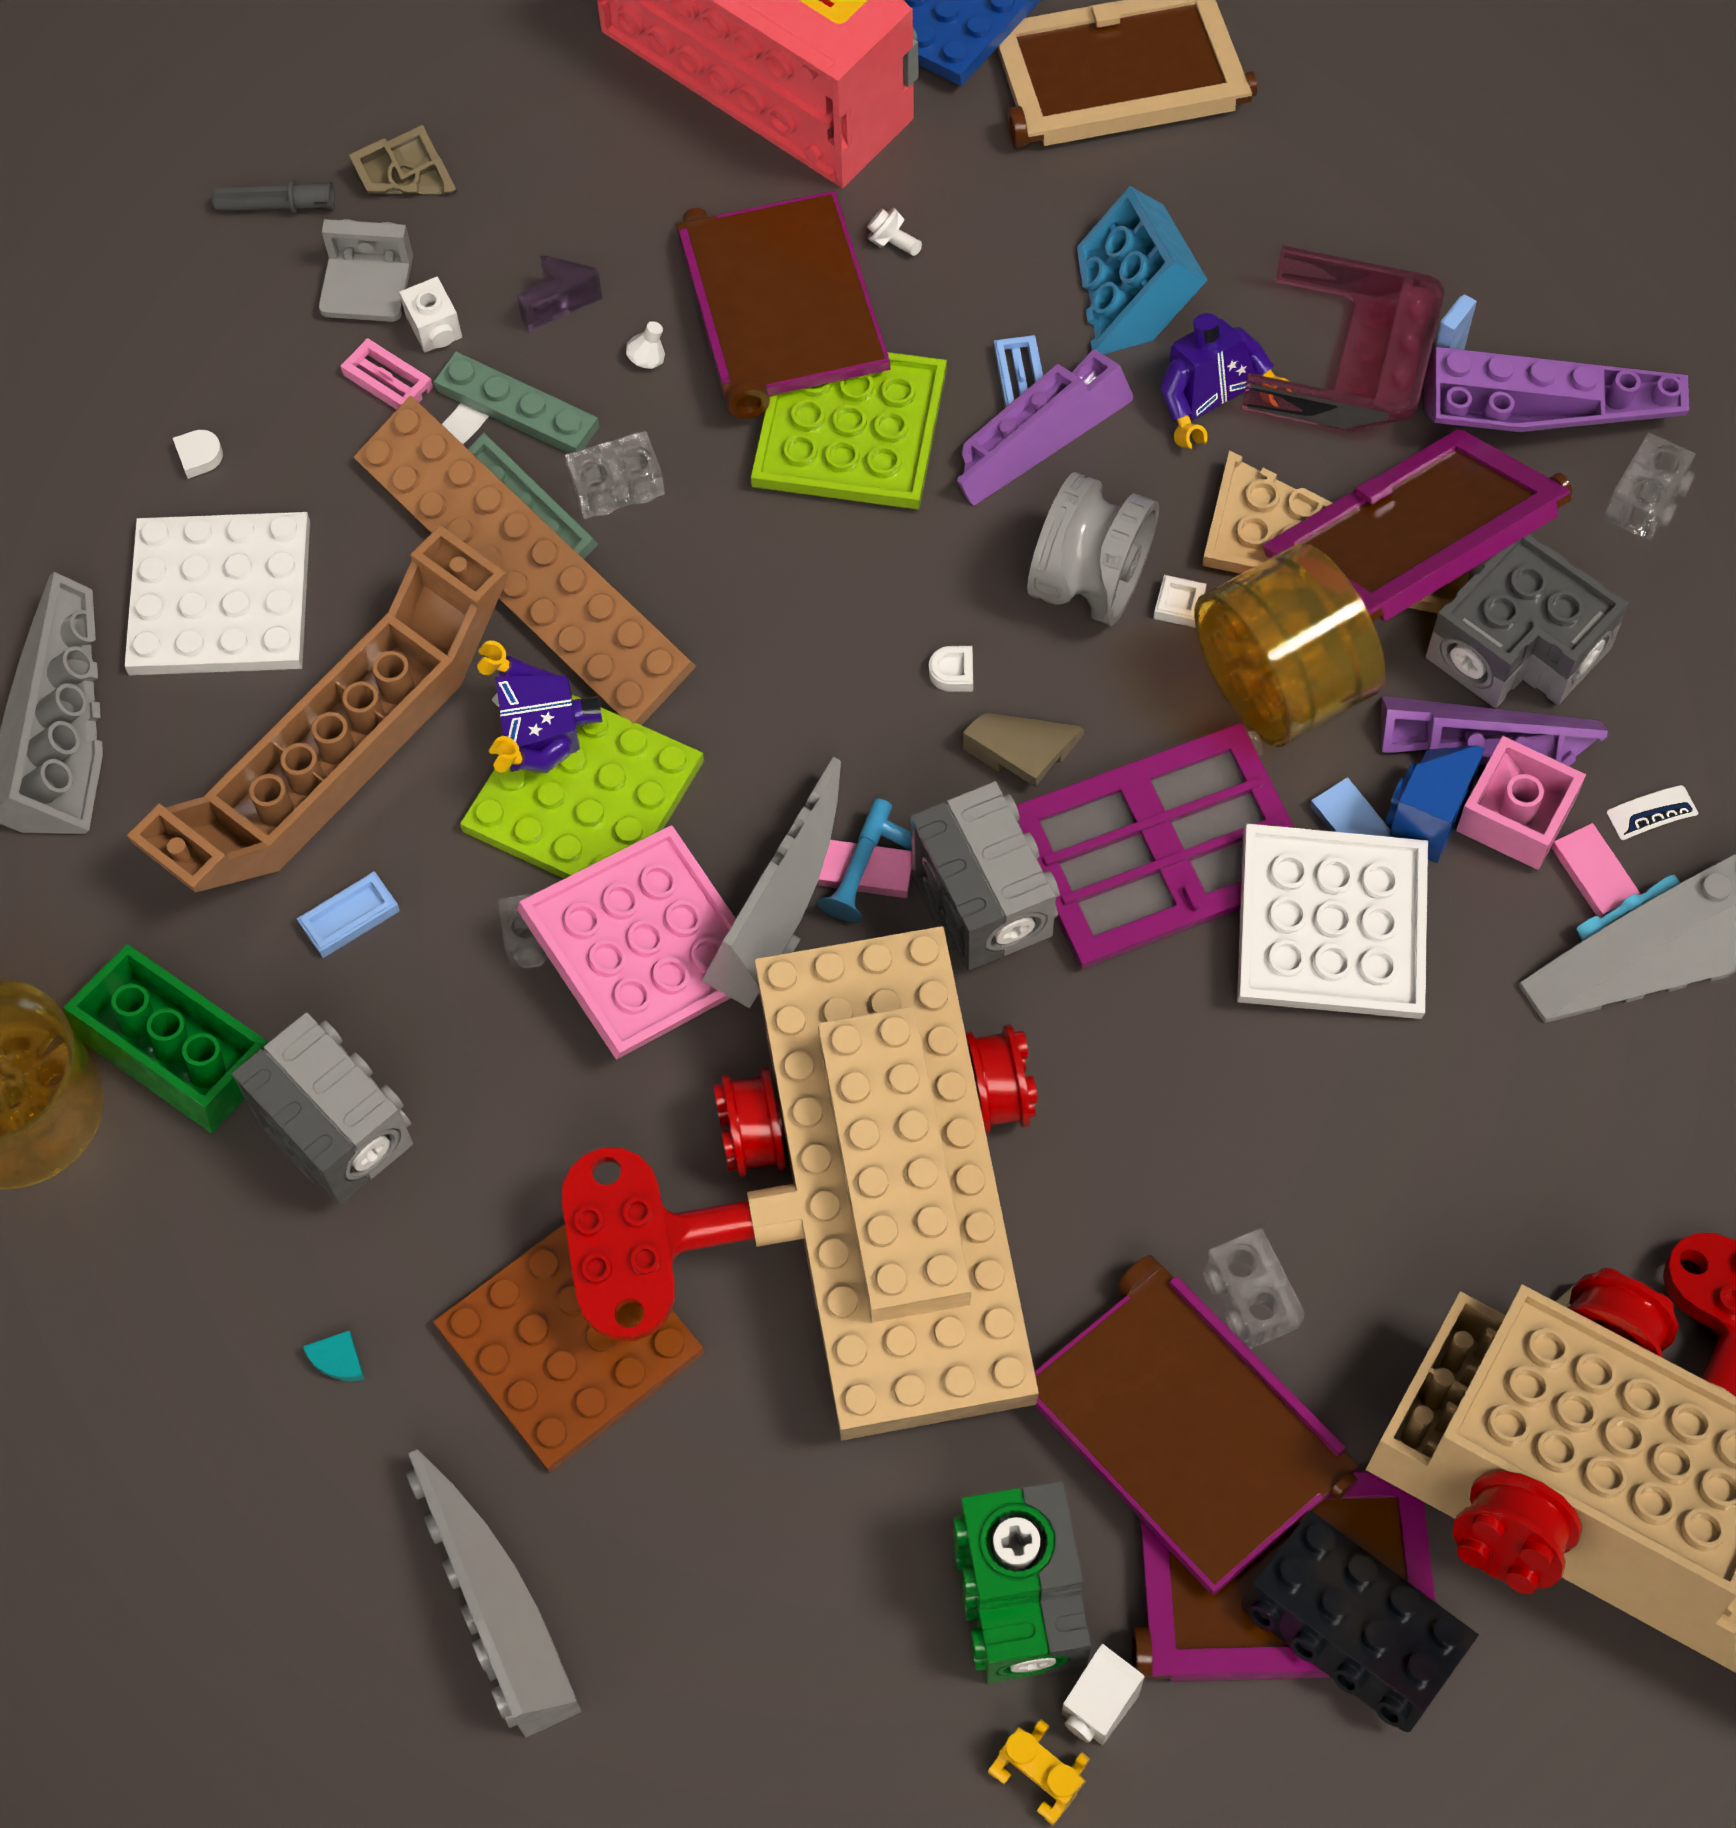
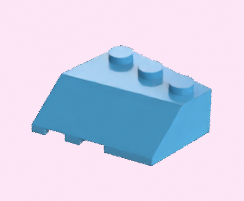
[1077,186,1208,355]

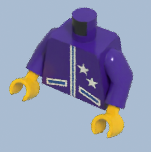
[1160,313,1293,449]
[477,640,603,773]

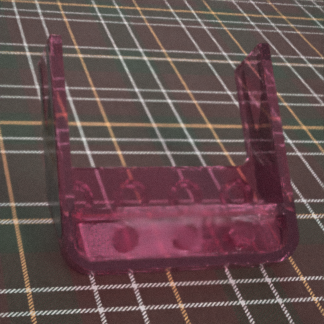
[1242,245,1444,432]

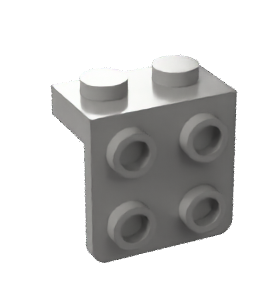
[319,219,413,322]

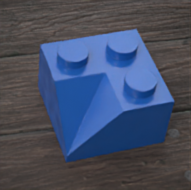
[1385,745,1485,864]

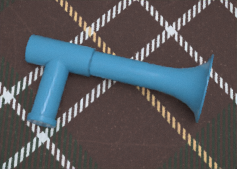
[817,798,912,923]

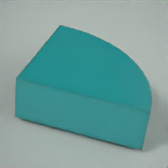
[303,1331,365,1382]

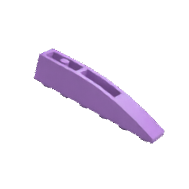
[1424,347,1689,432]

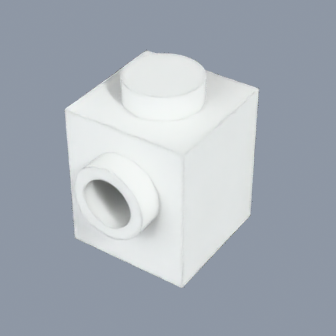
[399,276,462,353]

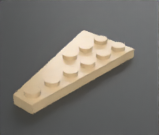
[1202,450,1470,614]

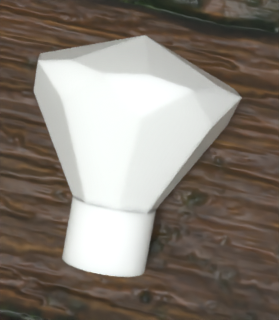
[626,322,665,369]

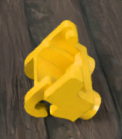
[988,1719,1090,1826]

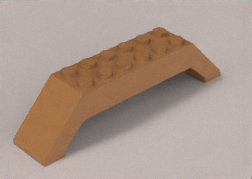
[126,525,507,893]

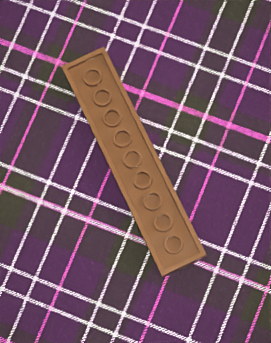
[353,395,697,725]

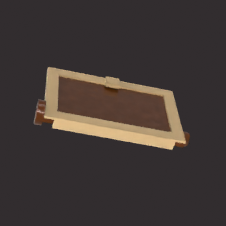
[997,0,1257,149]

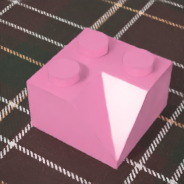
[1456,736,1586,870]

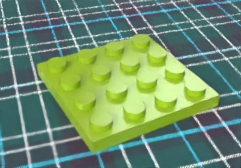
[751,352,947,510]
[460,694,704,879]

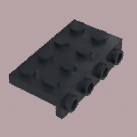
[1241,1510,1479,1732]

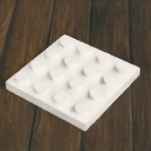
[125,512,310,675]
[1237,824,1428,1019]

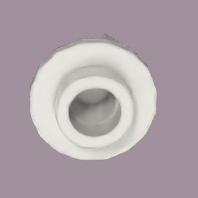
[867,208,922,256]

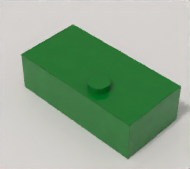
[63,944,268,1134]

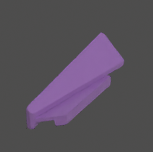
[957,349,1133,505]
[1381,696,1608,766]

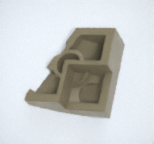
[349,124,457,195]
[963,713,1084,787]

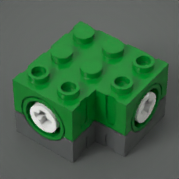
[952,1481,1091,1684]

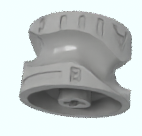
[1027,472,1159,626]

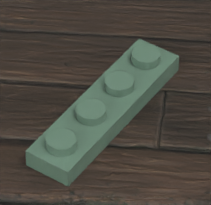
[434,352,600,458]
[468,433,598,559]

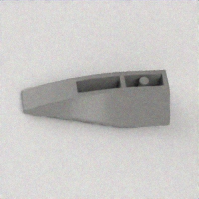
[406,1449,582,1738]

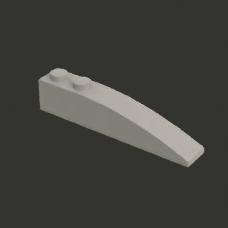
[0,572,103,834]
[702,757,841,1008]
[1519,854,1736,1023]

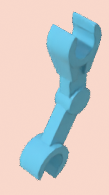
[1576,875,1681,941]

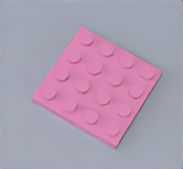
[516,825,736,1060]

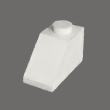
[1061,1644,1145,1746]

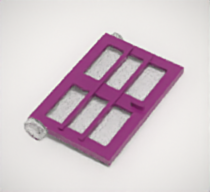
[1016,722,1295,970]

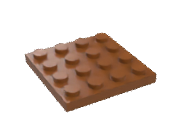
[433,1223,705,1474]

